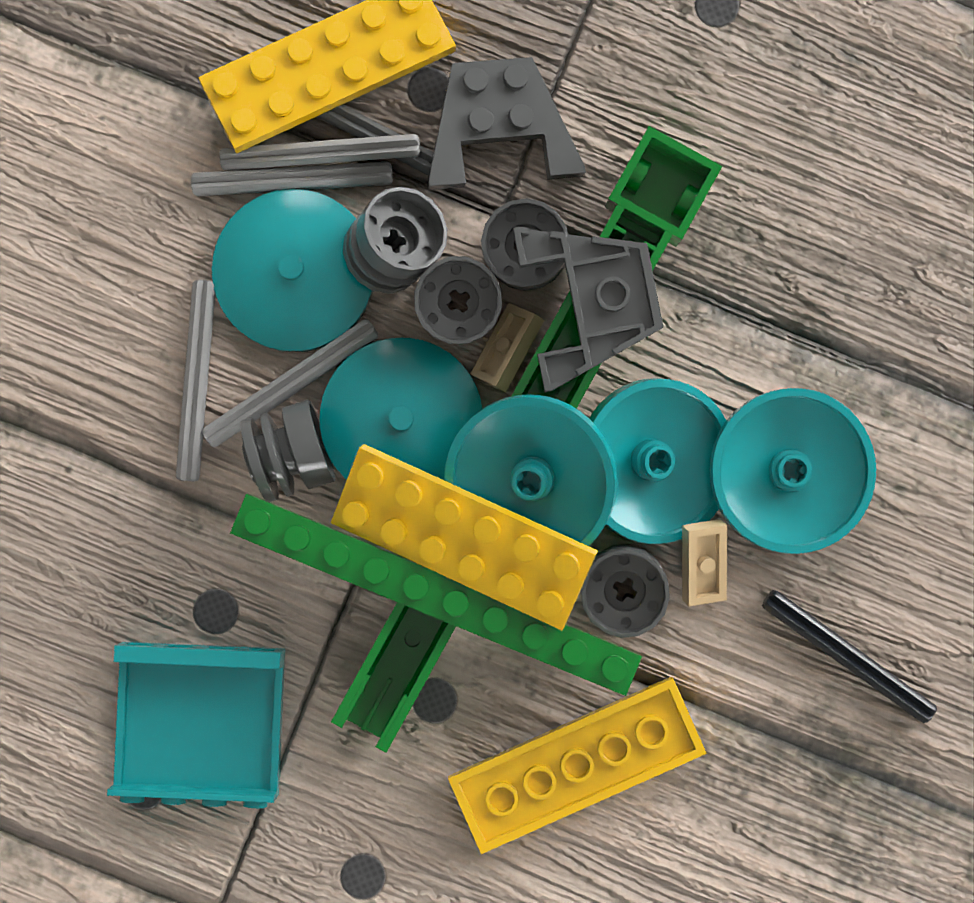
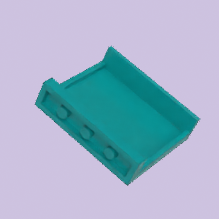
[107,642,285,809]

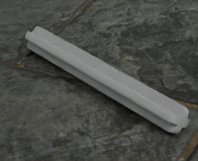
[220,134,420,170]
[191,161,393,196]
[176,280,215,482]
[202,319,378,447]

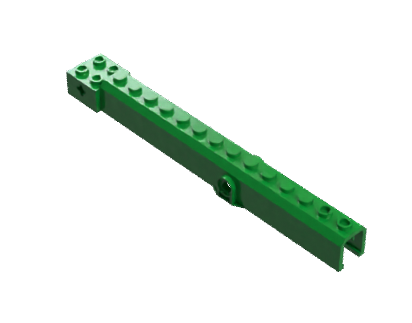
[331,126,723,753]

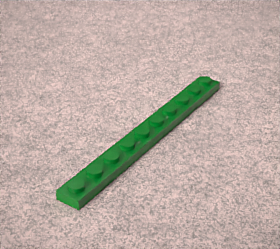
[230,494,642,696]

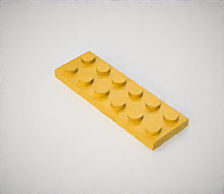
[198,0,456,154]
[331,444,598,630]
[448,676,707,854]

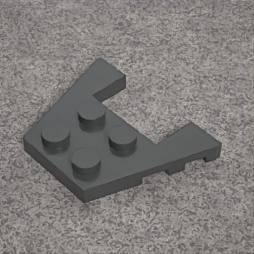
[427,57,586,190]
[513,227,663,393]

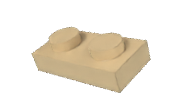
[470,303,544,393]
[682,519,727,607]

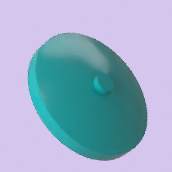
[212,189,373,352]
[320,337,482,481]
[589,378,727,544]
[709,388,876,554]
[445,395,617,546]

